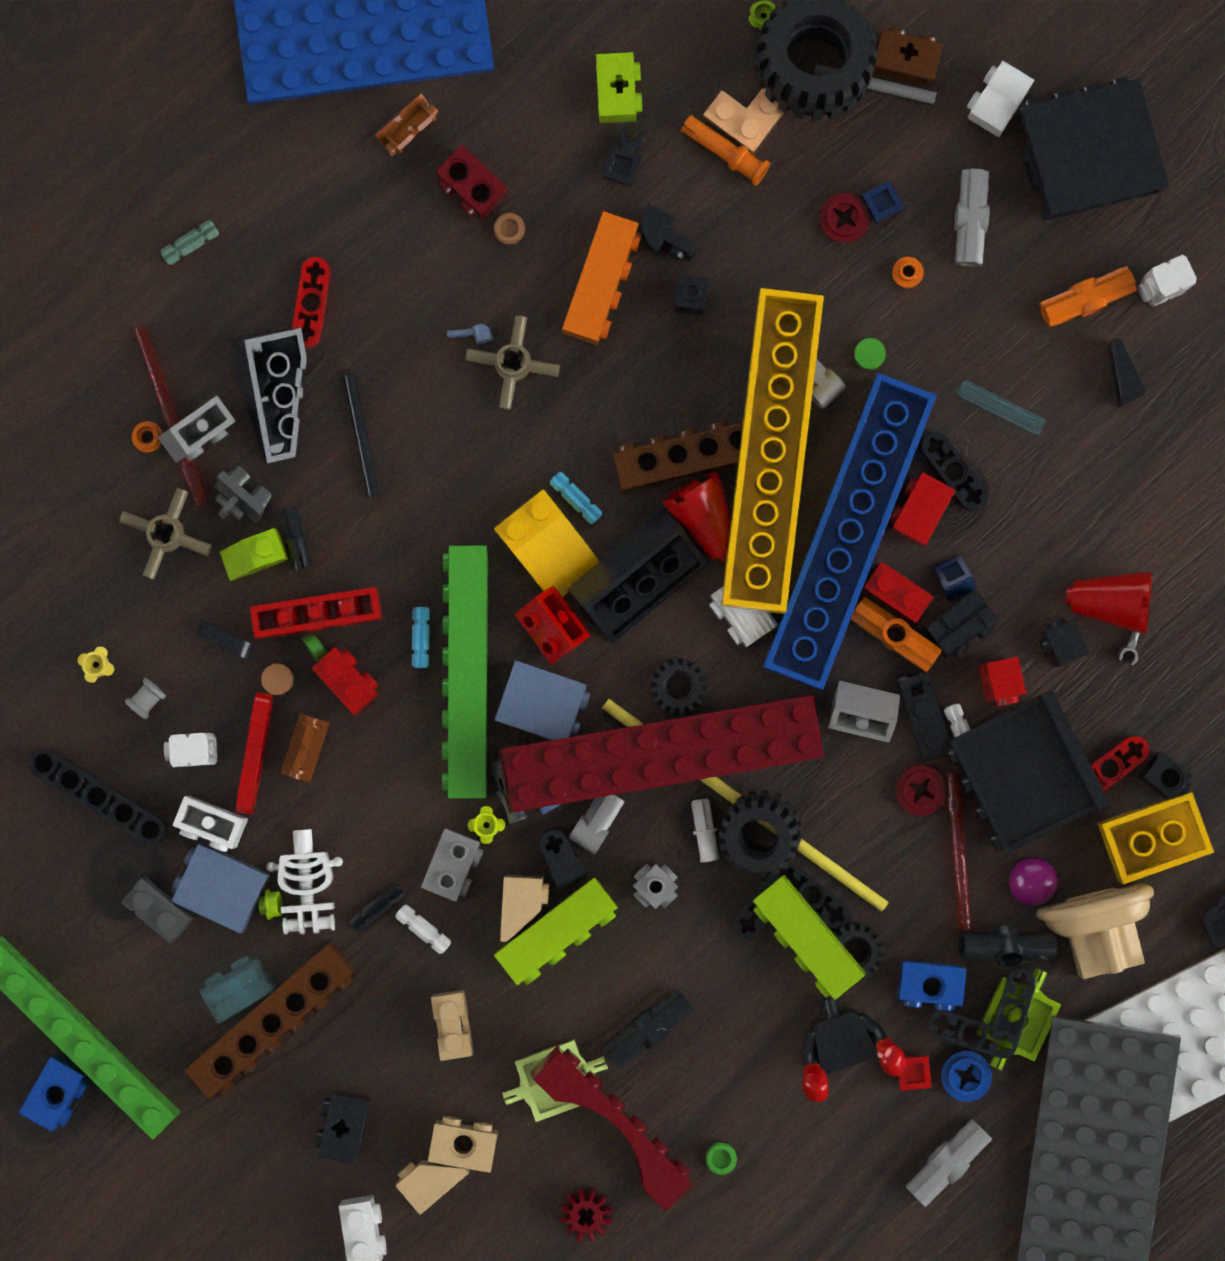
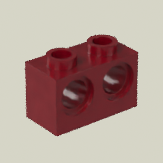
[436,145,508,220]

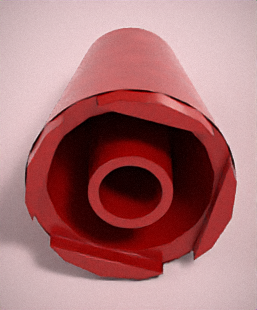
[662,471,731,562]
[1066,571,1152,634]

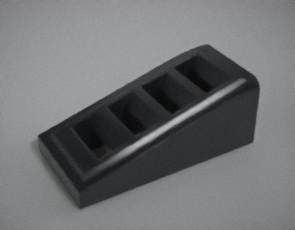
[1108,338,1146,408]

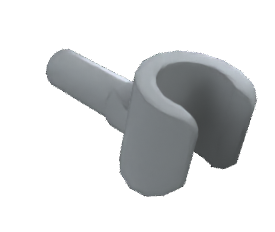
[1117,632,1139,665]

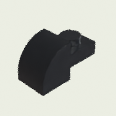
[641,203,697,261]

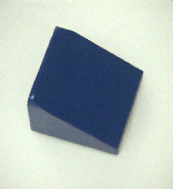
[932,555,976,602]

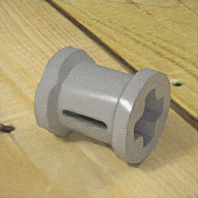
[125,678,167,719]

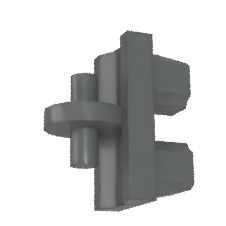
[214,465,272,524]

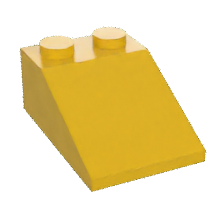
[494,489,600,597]
[1097,792,1214,884]

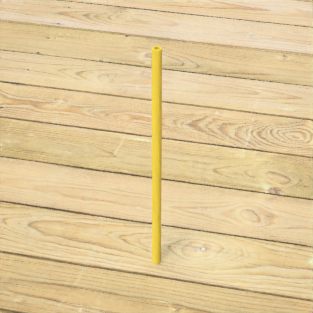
[602,699,889,912]

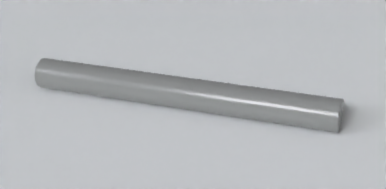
[813,64,937,104]

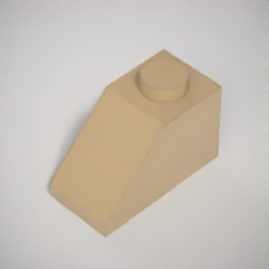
[395,1160,470,1215]

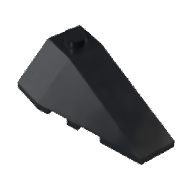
[230,327,307,464]

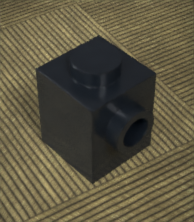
[1039,617,1089,667]

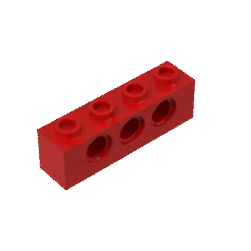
[250,587,383,640]

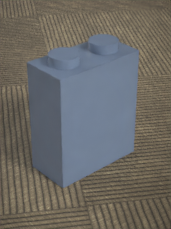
[495,661,591,740]
[170,843,271,933]

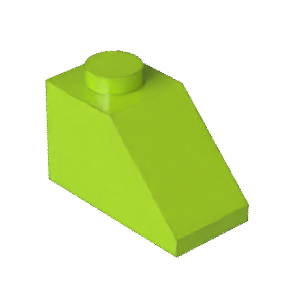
[220,528,289,581]

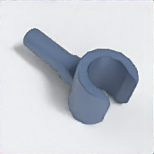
[447,324,493,345]

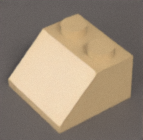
[500,874,549,942]

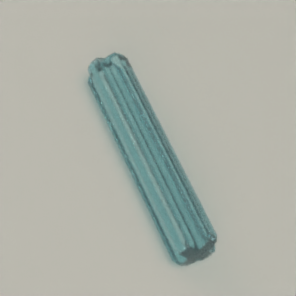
[958,380,1046,434]

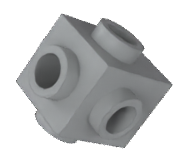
[633,863,678,909]

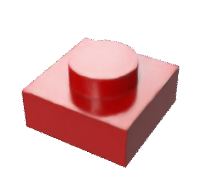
[898,1055,932,1091]

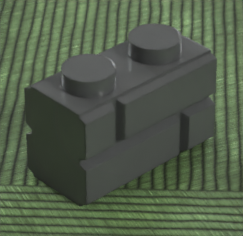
[121,877,195,943]

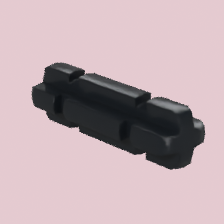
[350,883,406,933]

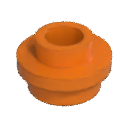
[892,257,924,288]
[132,421,163,453]

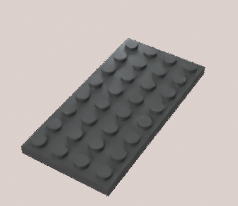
[1017,1016,1181,1261]

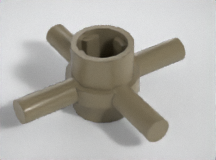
[466,315,560,410]
[119,488,212,579]

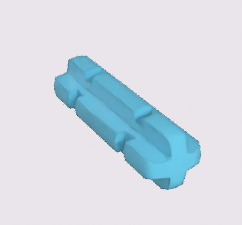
[550,472,602,524]
[412,607,430,668]

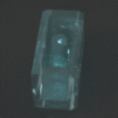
[199,955,276,1024]

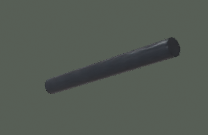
[343,373,380,498]

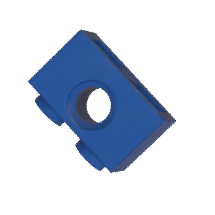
[896,959,966,1011]
[19,1054,89,1132]

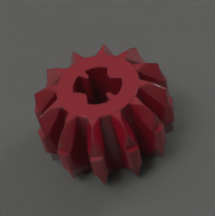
[560,1187,613,1242]

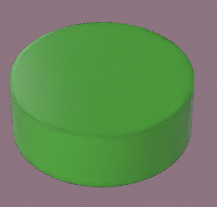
[854,338,886,371]
[301,632,327,662]
[705,1141,737,1175]

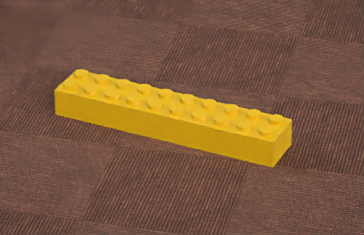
[721,288,824,614]

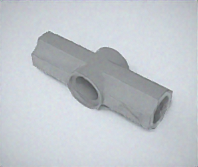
[954,168,990,267]
[905,1119,992,1207]

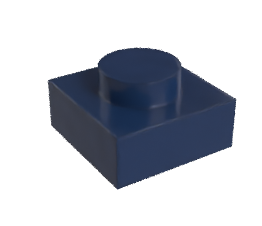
[861,180,904,224]

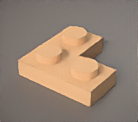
[703,88,784,154]

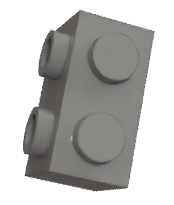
[158,396,235,463]
[828,681,900,743]
[421,828,484,902]

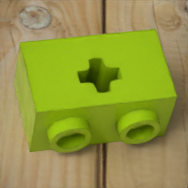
[596,52,642,123]

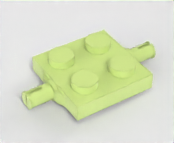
[502,1039,608,1122]

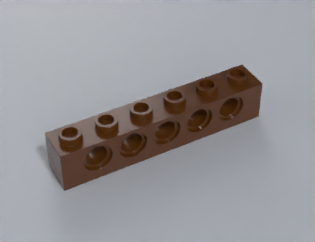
[613,416,744,493]
[184,942,356,1099]

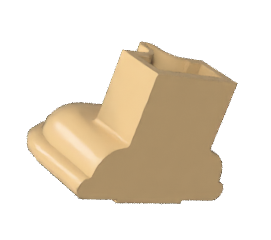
[1037,883,1154,979]

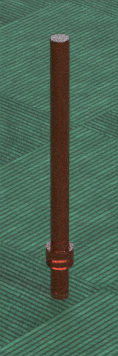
[134,327,207,506]
[945,773,975,962]

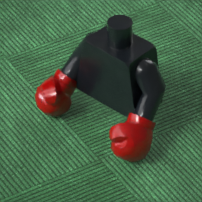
[801,996,907,1102]

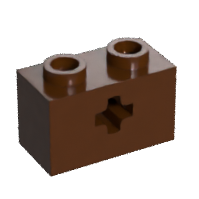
[873,28,943,87]

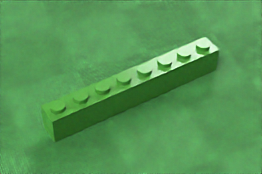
[442,546,488,798]
[0,936,181,1140]

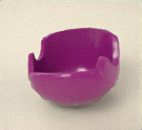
[1009,858,1059,905]

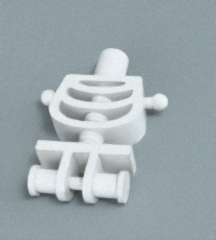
[266,829,343,934]

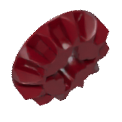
[820,193,870,243]
[895,765,947,816]

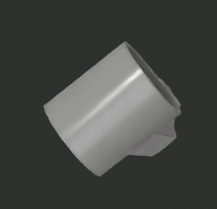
[812,358,847,410]
[568,795,625,855]

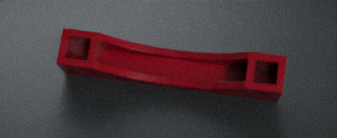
[530,1045,693,1211]

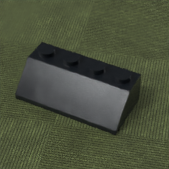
[567,509,708,644]

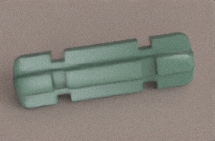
[160,220,219,265]

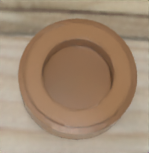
[494,213,525,245]
[261,664,294,695]

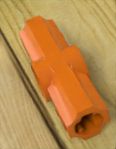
[1039,266,1137,328]
[850,597,943,673]

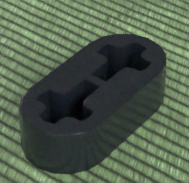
[195,620,255,660]

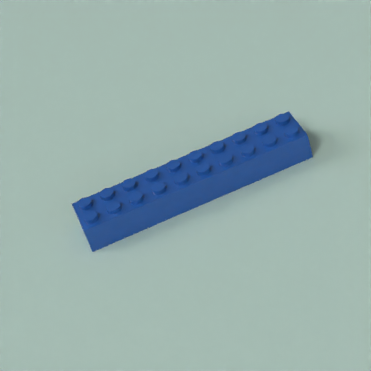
[762,373,937,691]

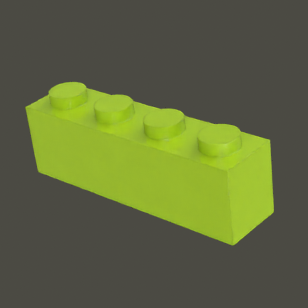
[753,875,866,1000]
[494,876,618,986]

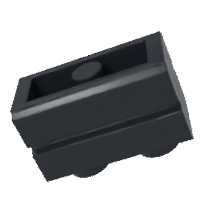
[923,589,998,659]

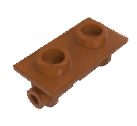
[375,93,439,157]
[280,713,330,783]

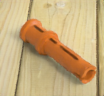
[681,115,771,186]

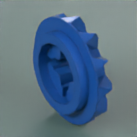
[941,1050,992,1102]

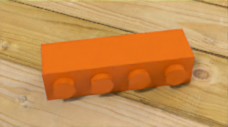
[562,211,642,346]

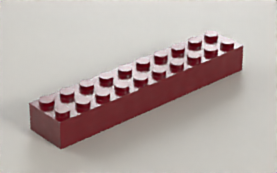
[499,695,824,813]

